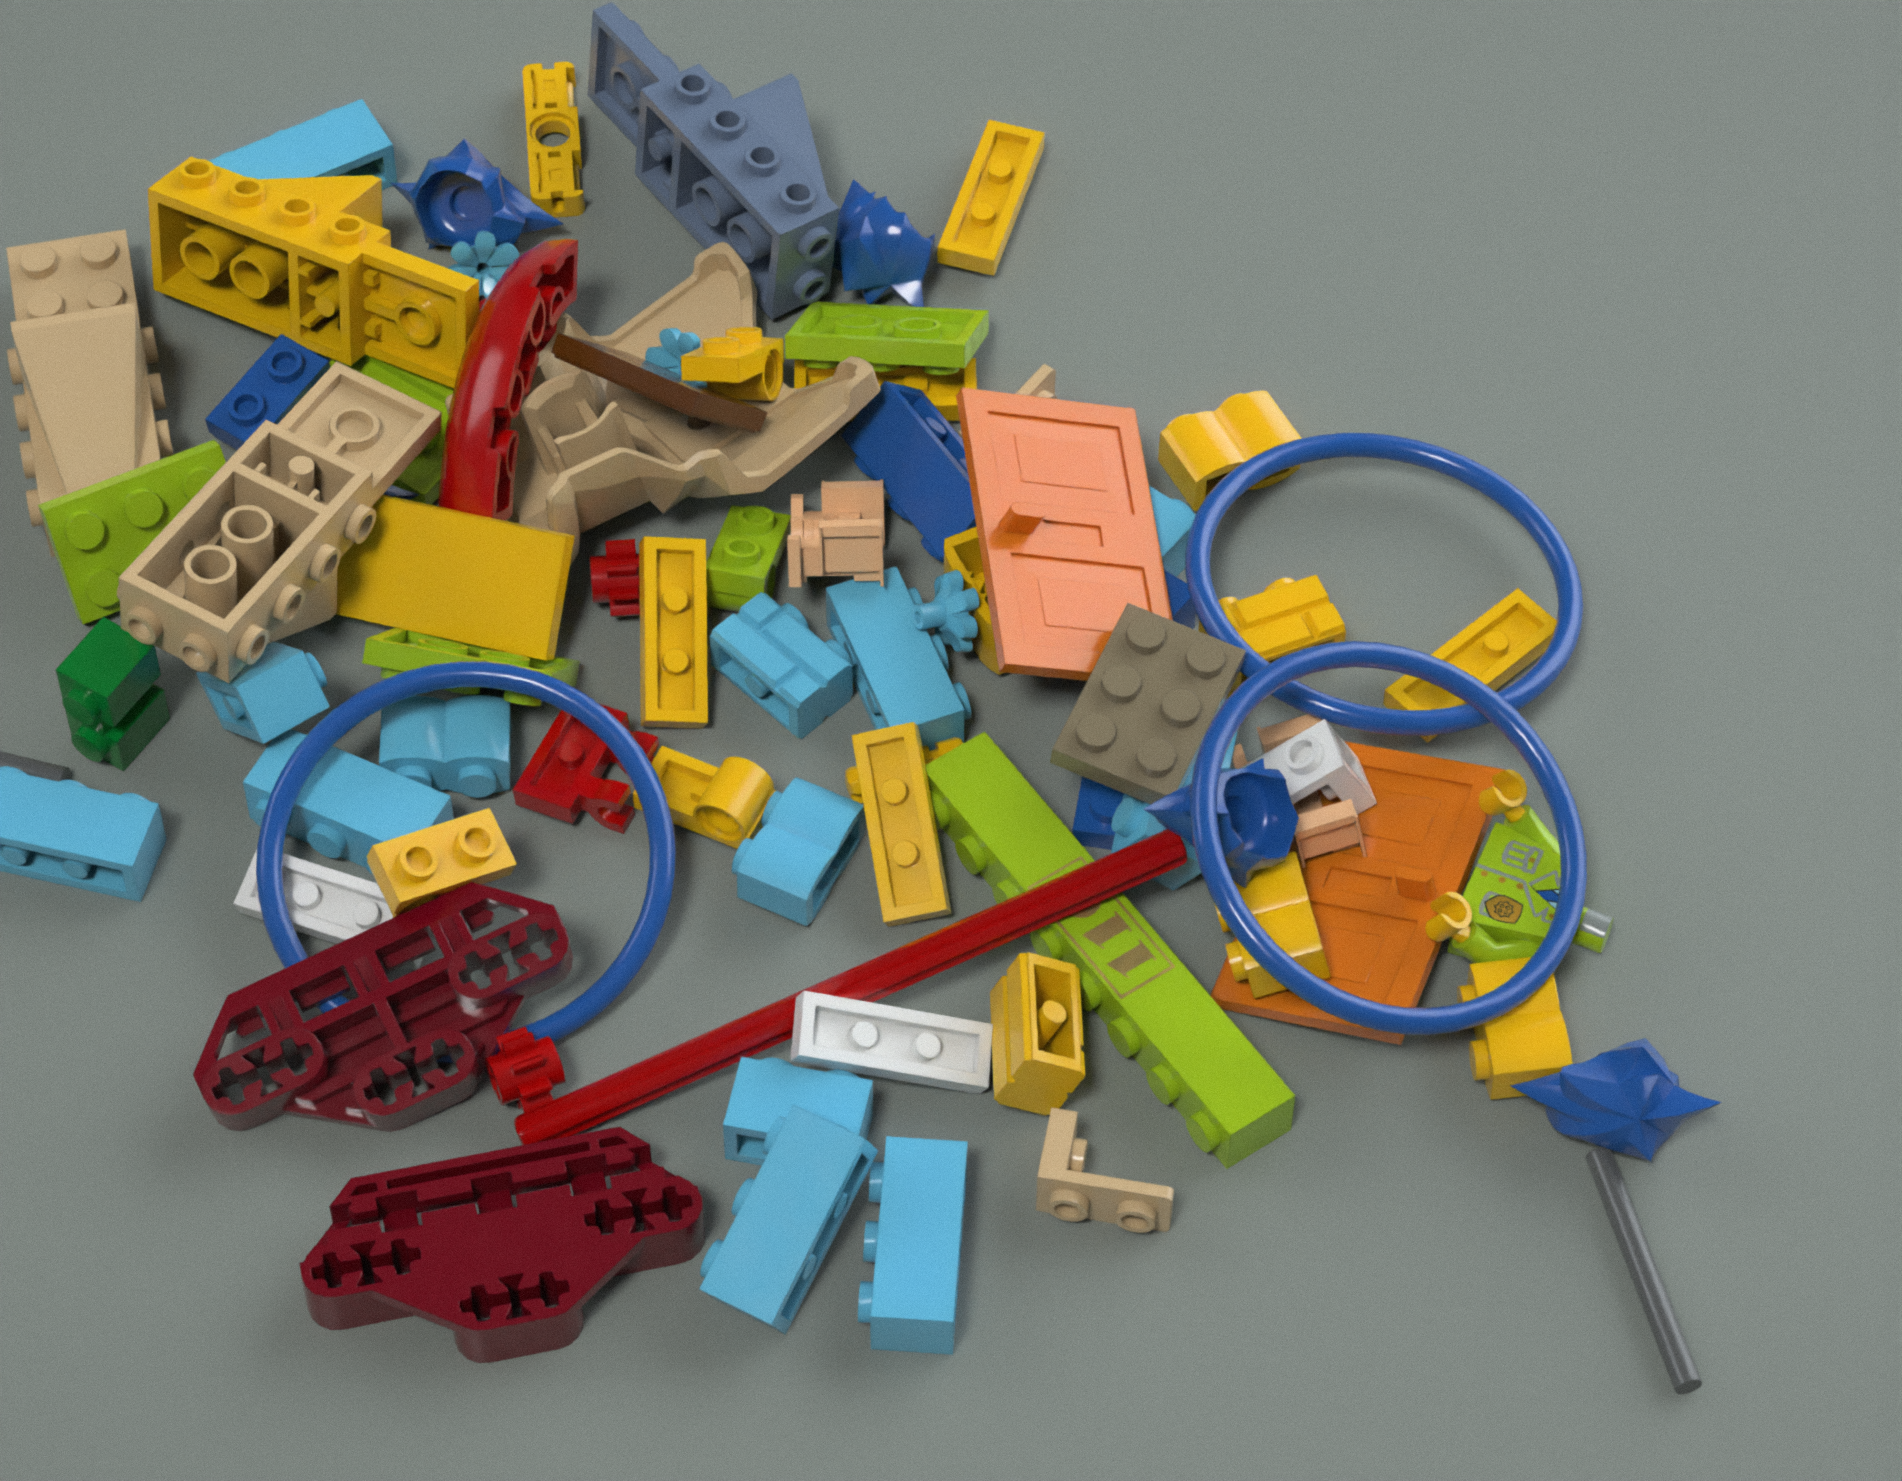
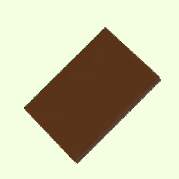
[551,332,767,434]

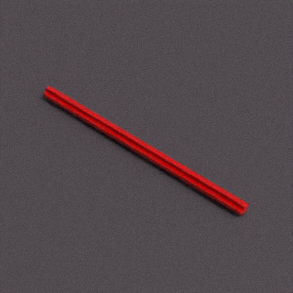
[513,829,1187,1145]

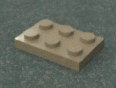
[1050,603,1246,804]

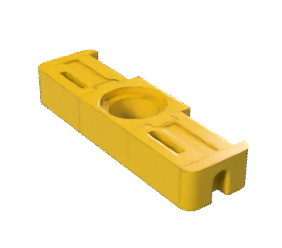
[522,62,585,218]

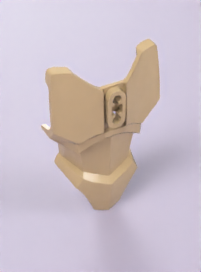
[445,242,881,565]

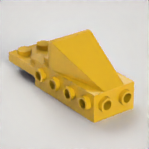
[148,156,479,388]

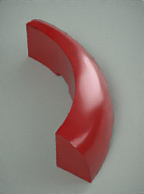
[438,239,578,520]

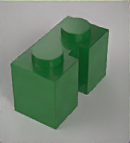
[55,617,170,772]

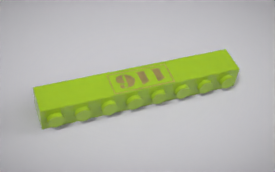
[926,731,1295,1169]

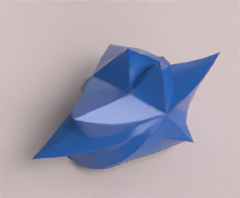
[390,138,563,250]
[832,179,935,307]
[1143,758,1299,889]
[1510,1038,1722,1162]

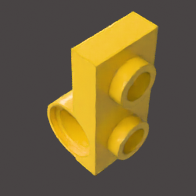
[681,327,784,401]
[633,746,776,849]
[366,808,517,918]

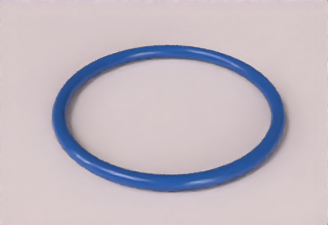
[1185,433,1583,736]
[1190,641,1587,1035]
[256,661,676,1063]

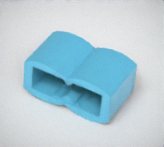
[379,695,512,798]
[731,777,866,926]

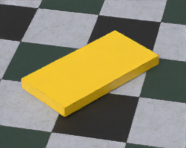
[336,495,575,661]

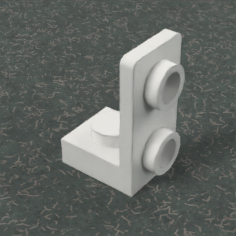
[1239,719,1377,815]

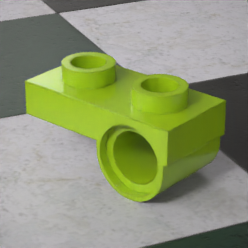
[706,505,791,612]

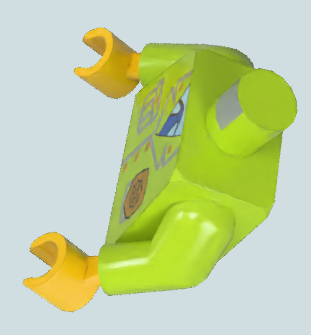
[1425,769,1614,963]

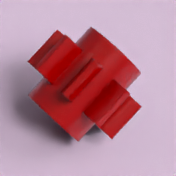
[590,539,640,617]
[485,1026,566,1113]

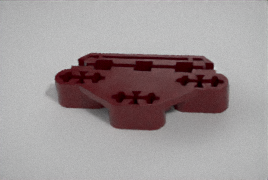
[193,882,573,1132]
[299,1127,705,1363]

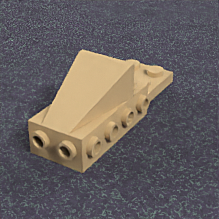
[6,229,174,557]
[117,361,442,683]

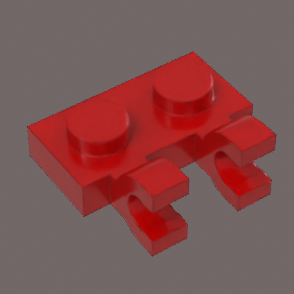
[513,703,659,834]

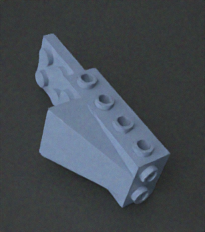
[587,2,839,320]

